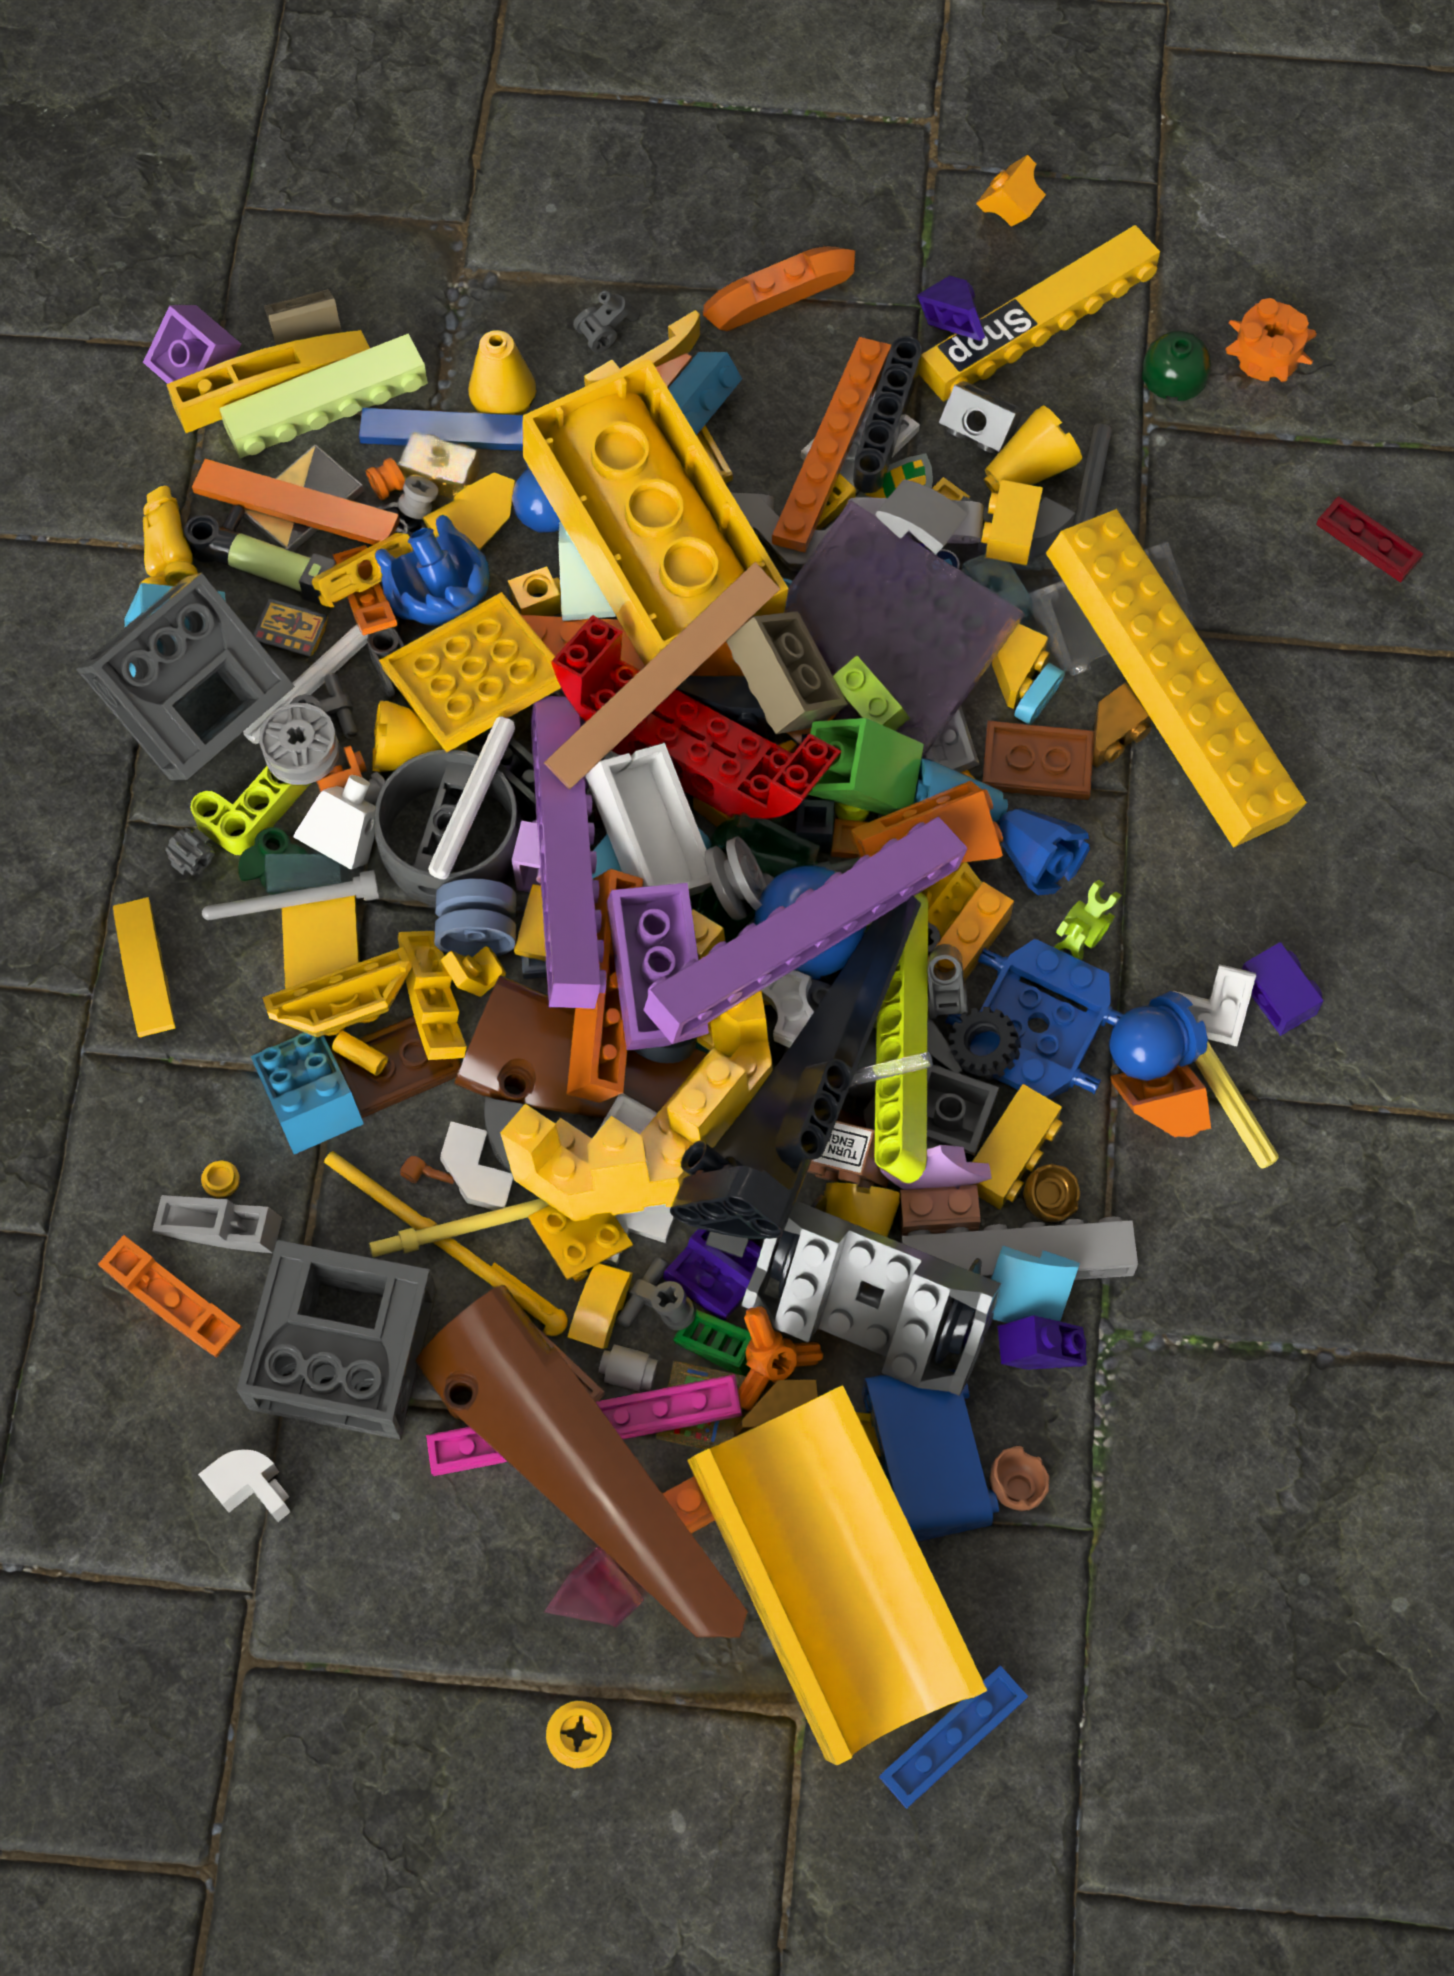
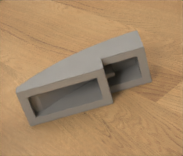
[152,1195,282,1253]

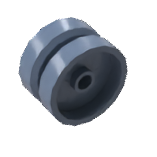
[434,879,517,957]

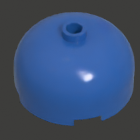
[754,865,867,980]

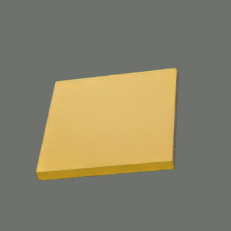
[379,592,561,753]

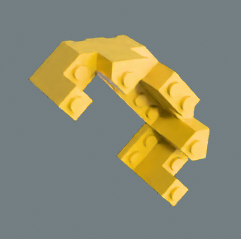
[500,909,773,1221]

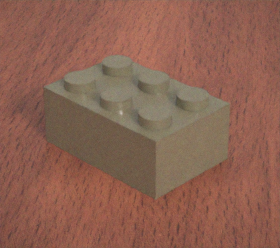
[726,611,848,734]

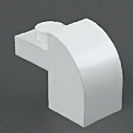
[198,1449,290,1522]

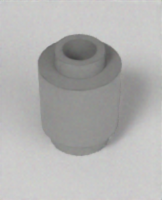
[599,1344,659,1392]

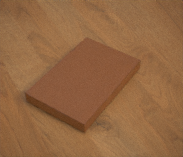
[982,721,1095,800]

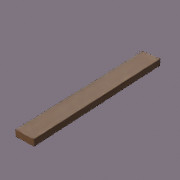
[543,562,780,789]

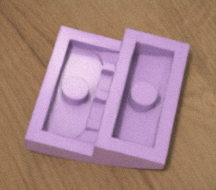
[880,1145,992,1190]

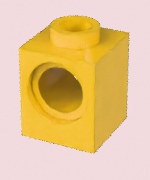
[508,566,562,616]

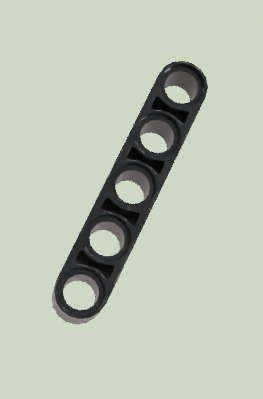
[853,336,922,493]

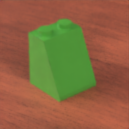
[808,718,924,815]

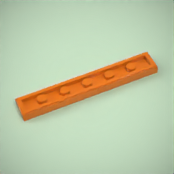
[192,459,400,545]

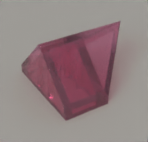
[544,1546,644,1628]

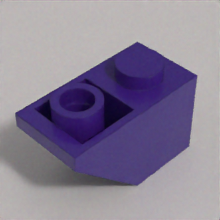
[998,1315,1087,1370]

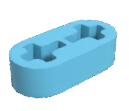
[1014,663,1065,725]

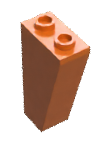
[850,780,1003,863]

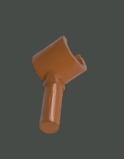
[400,1156,454,1184]

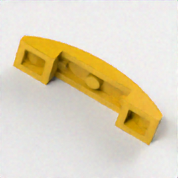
[584,310,700,387]

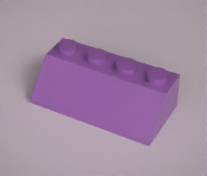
[607,883,709,1050]

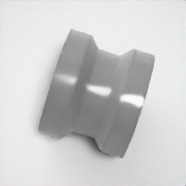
[397,476,438,519]

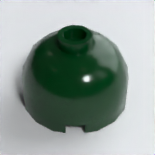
[1142,331,1211,401]

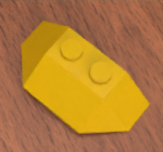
[262,947,412,1037]

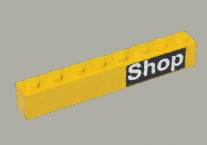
[919,225,1160,402]

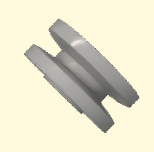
[259,703,340,785]
[704,836,767,921]

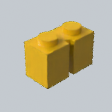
[981,480,1043,565]

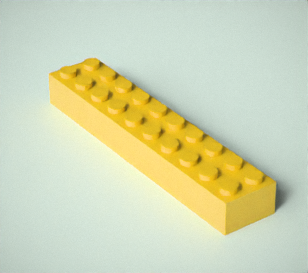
[1046,509,1307,848]

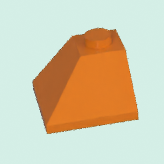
[1110,1065,1211,1137]

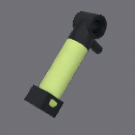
[184,505,337,607]

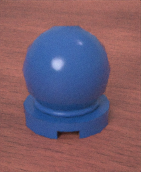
[512,461,561,533]
[1109,991,1208,1081]

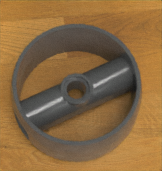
[374,750,522,906]

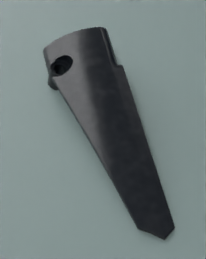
[670,895,921,1239]

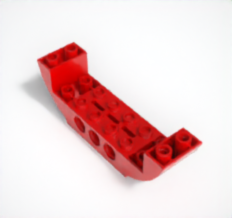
[551,615,841,819]

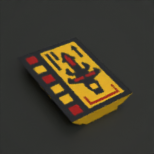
[253,598,328,656]

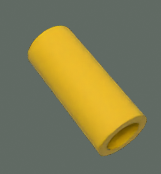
[332,1031,388,1076]

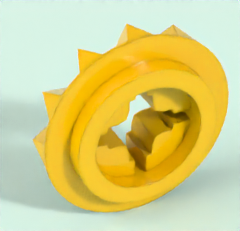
[546,1701,612,1769]

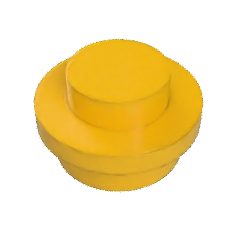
[201,1160,240,1198]

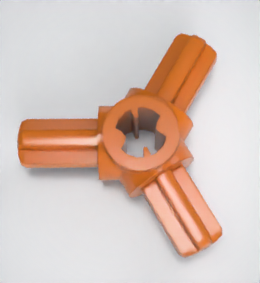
[738,1306,823,1411]

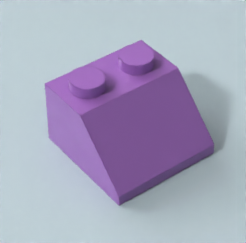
[143,305,241,384]

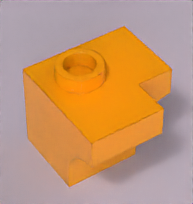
[976,155,1046,227]

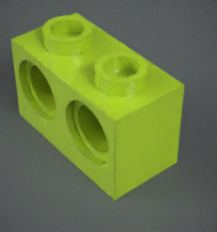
[833,656,910,731]

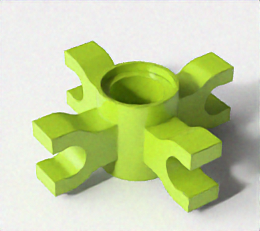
[1054,880,1122,960]

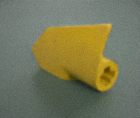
[423,472,515,550]

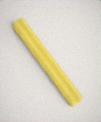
[1195,1041,1279,1168]

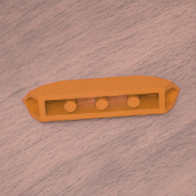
[703,246,855,331]

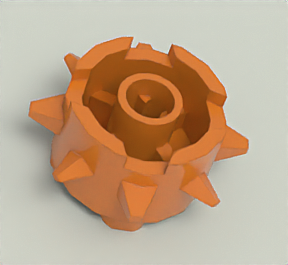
[1225,298,1316,382]

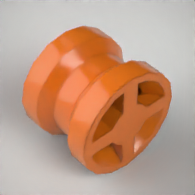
[365,457,405,501]

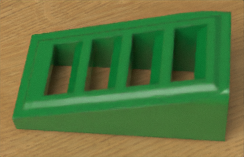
[673,1309,752,1378]

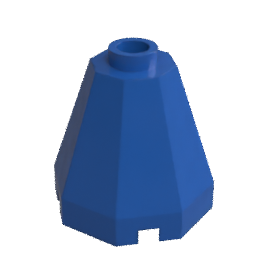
[998,808,1090,895]

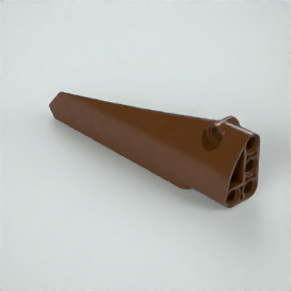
[454,975,866,1128]
[415,1285,747,1638]

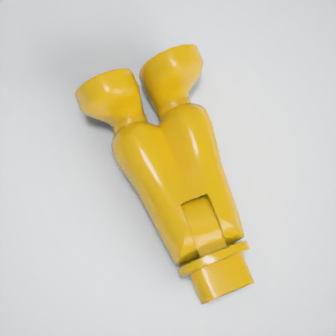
[139,486,198,587]

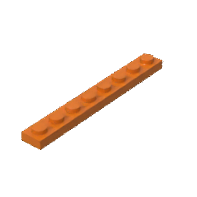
[772,337,891,553]

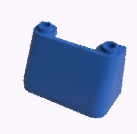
[862,1369,999,1542]

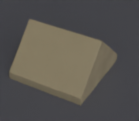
[264,289,342,345]

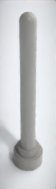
[202,870,379,920]

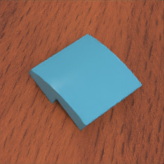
[991,1246,1080,1323]

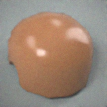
[989,1446,1050,1511]

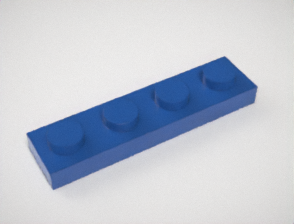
[879,1665,1028,1809]

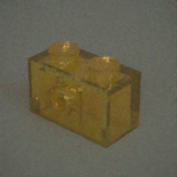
[398,431,480,499]

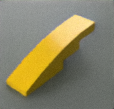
[113,897,175,1037]
[398,931,467,1060]

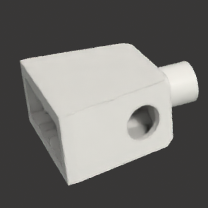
[294,775,375,869]

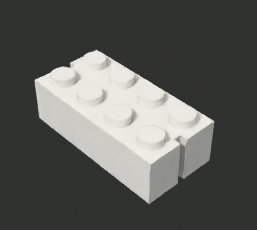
[585,743,712,896]

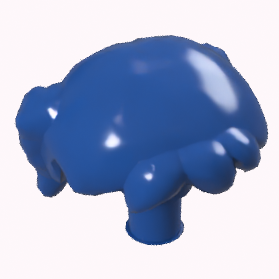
[375,515,490,626]

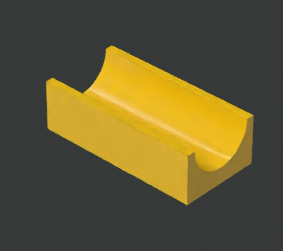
[523,358,789,666]
[687,1385,987,1765]

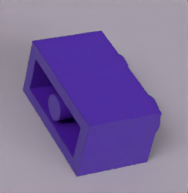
[1241,942,1324,1036]

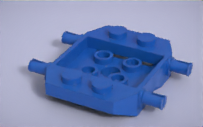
[945,939,1124,1099]

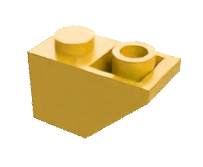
[992,620,1050,709]

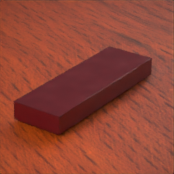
[1316,496,1423,583]

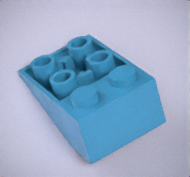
[250,1032,364,1154]

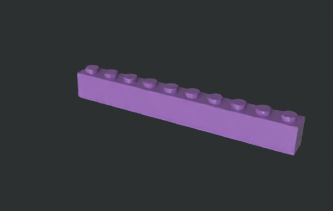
[530,696,606,1009]
[643,816,967,1044]

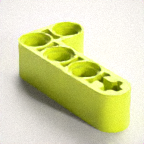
[190,766,311,855]

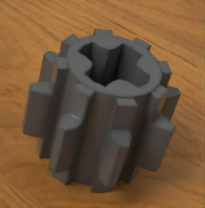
[165,828,215,876]

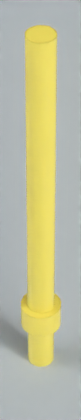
[369,1198,550,1258]

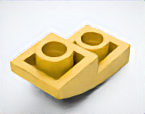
[567,1263,633,1349]

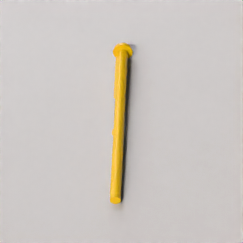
[324,1151,568,1336]

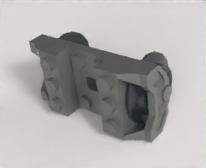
[742,1195,1001,1396]

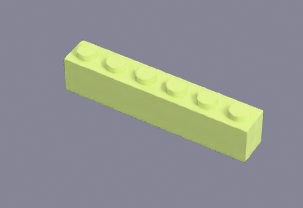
[219,333,428,459]

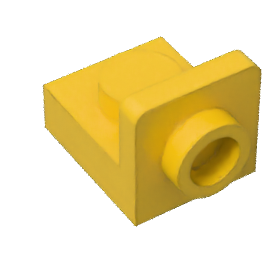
[441,946,506,997]

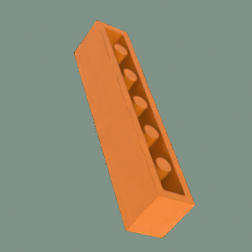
[567,869,643,1103]

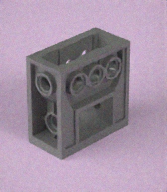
[76,573,295,780]
[237,1240,437,1440]

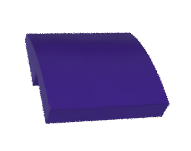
[663,1228,762,1321]

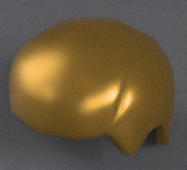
[1023,1164,1081,1222]

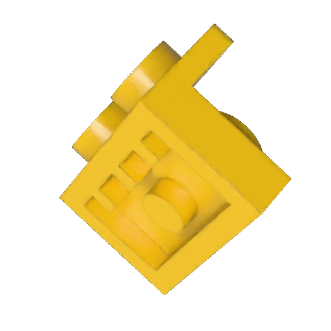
[921,862,982,940]

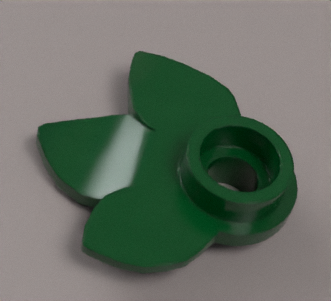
[238,827,311,895]

